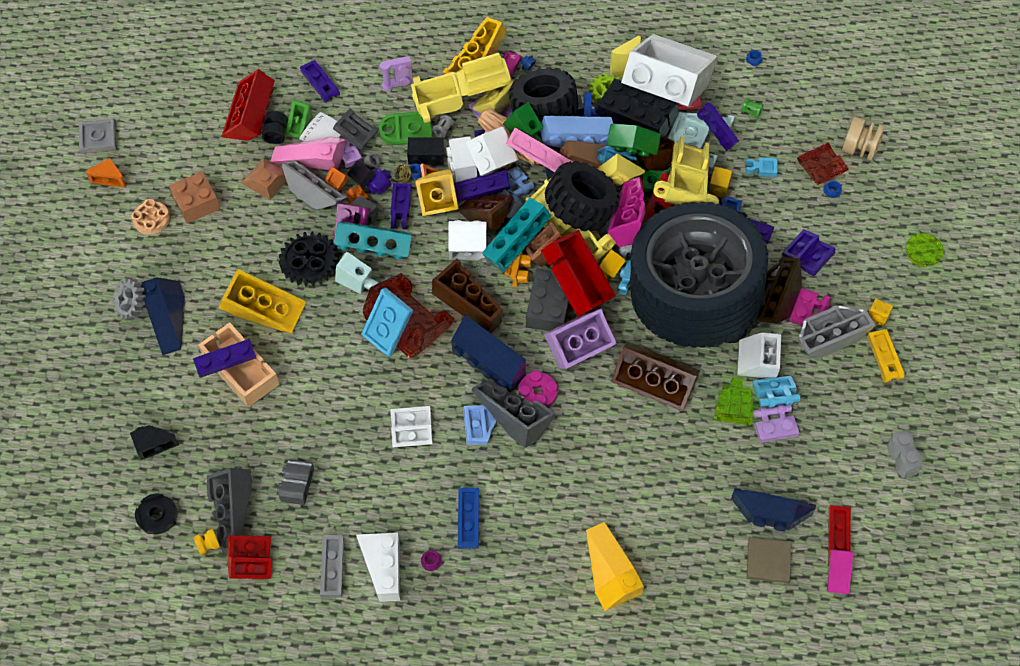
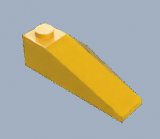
[586,522,644,611]

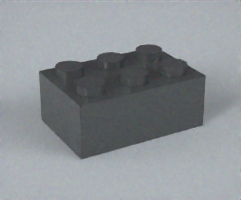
[526,268,569,331]

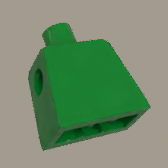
[503,102,543,143]

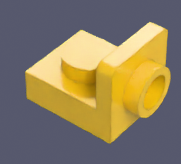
[868,298,893,327]

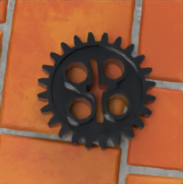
[279,231,340,287]

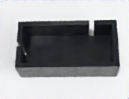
[597,78,679,142]

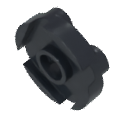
[135,493,178,535]

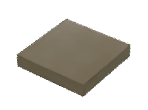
[747,537,791,584]

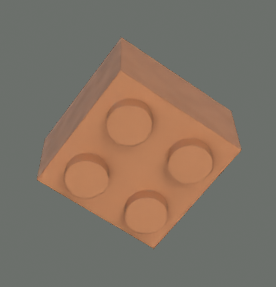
[169,171,220,223]

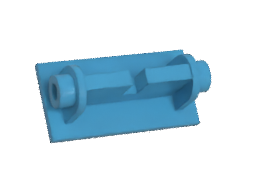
[597,146,637,164]

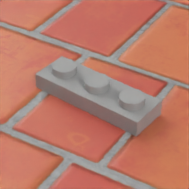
[320,535,344,598]

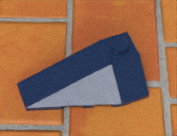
[140,277,185,355]

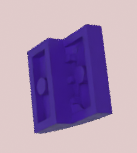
[782,229,836,276]

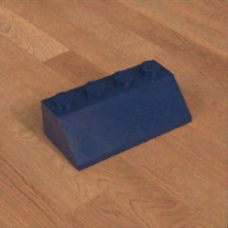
[451,316,526,393]

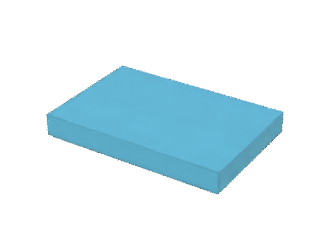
[361,288,413,357]

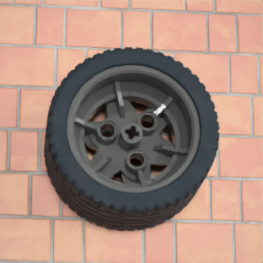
[631,202,768,348]

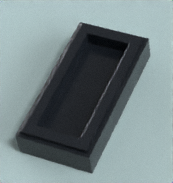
[347,160,375,189]

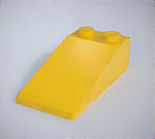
[219,269,306,334]

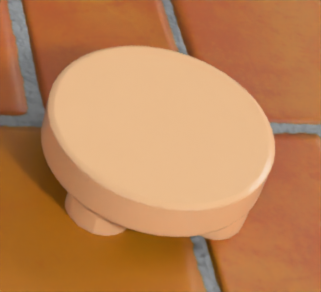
[131,199,170,235]

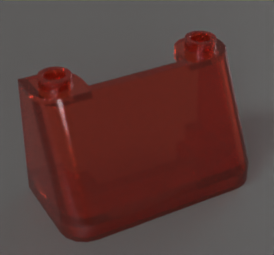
[363,273,454,358]

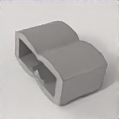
[887,430,923,478]

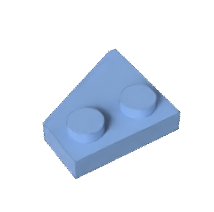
[463,405,496,445]

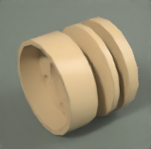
[842,116,884,161]

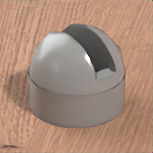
[364,153,380,168]

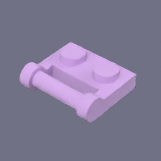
[380,56,413,91]

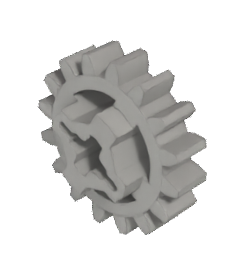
[113,278,146,320]

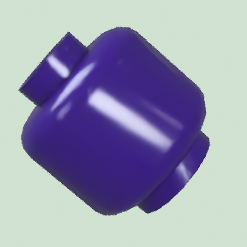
[366,168,392,195]

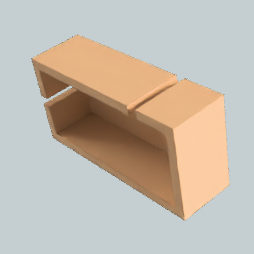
[198,322,280,407]

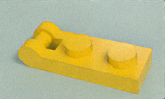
[867,329,904,383]

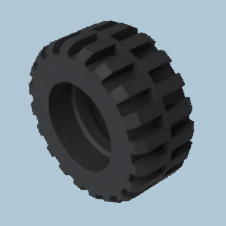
[509,67,579,122]
[545,161,620,232]

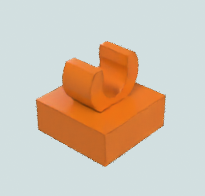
[324,167,349,192]
[345,185,369,204]

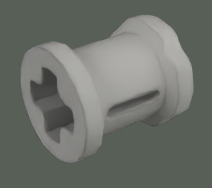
[432,115,454,138]

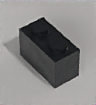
[407,137,444,166]

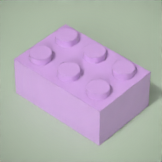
[544,309,617,369]

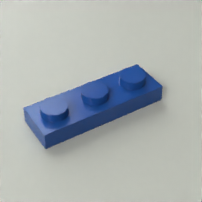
[458,488,479,549]

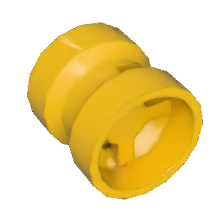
[193,528,220,555]

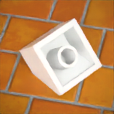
[466,126,519,176]

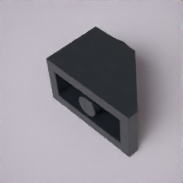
[130,425,179,460]

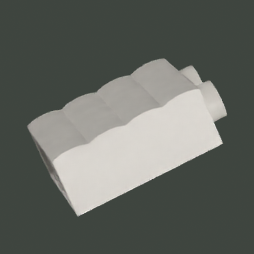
[621,34,718,107]

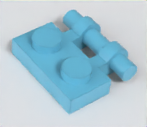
[753,375,800,408]

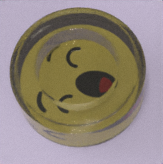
[394,164,411,183]

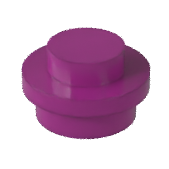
[421,550,442,571]

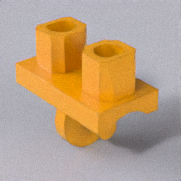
[504,252,533,287]

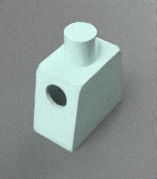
[335,252,379,294]

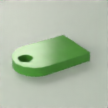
[378,112,432,145]

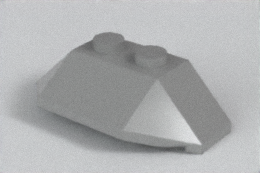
[282,160,348,210]
[798,306,876,357]

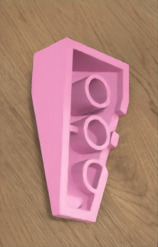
[270,137,347,170]

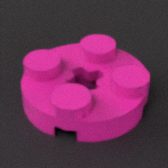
[519,371,557,408]

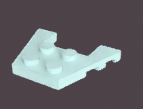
[668,112,735,172]

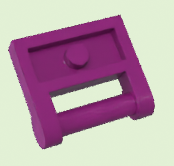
[334,202,370,242]

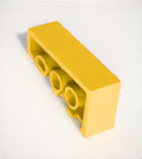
[442,17,507,75]

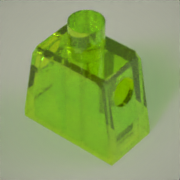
[713,378,754,426]

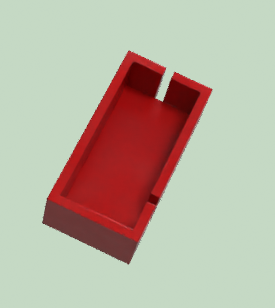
[541,230,616,317]

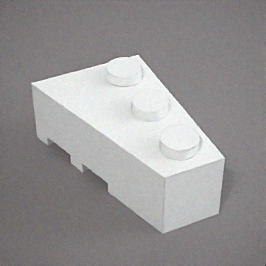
[356,533,400,602]

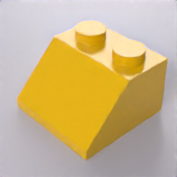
[415,169,458,216]

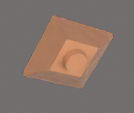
[241,158,286,200]
[525,221,561,267]

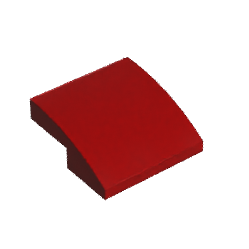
[228,535,272,579]

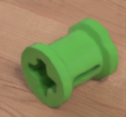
[741,98,764,119]

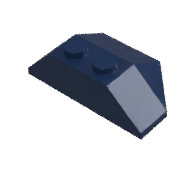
[731,488,816,531]

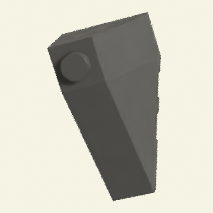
[472,380,556,448]
[207,468,252,553]

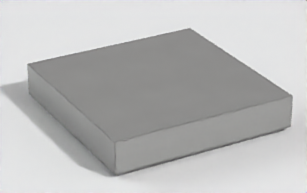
[79,119,116,154]

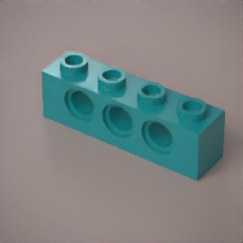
[482,198,552,272]
[334,221,412,259]

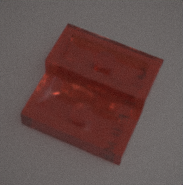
[797,142,849,185]

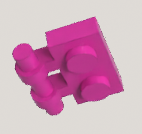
[788,288,831,326]

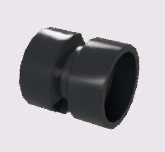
[262,111,288,144]

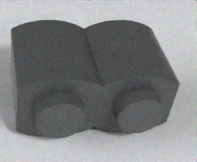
[277,459,314,505]

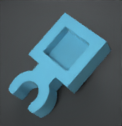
[746,158,777,177]
[618,260,631,296]

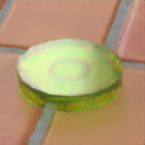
[905,233,944,267]

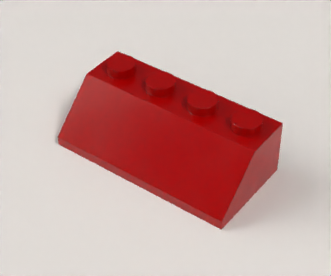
[221,69,275,141]

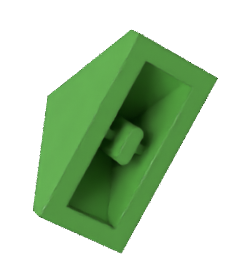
[286,100,313,138]

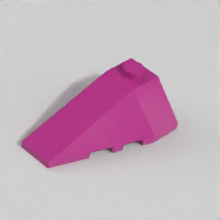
[608,177,646,248]

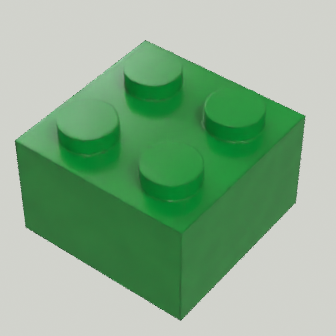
[606,124,661,157]

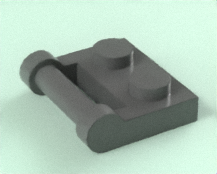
[333,108,379,150]

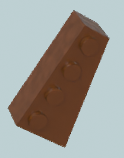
[432,258,503,333]

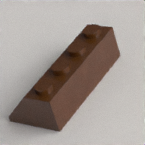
[611,342,700,411]

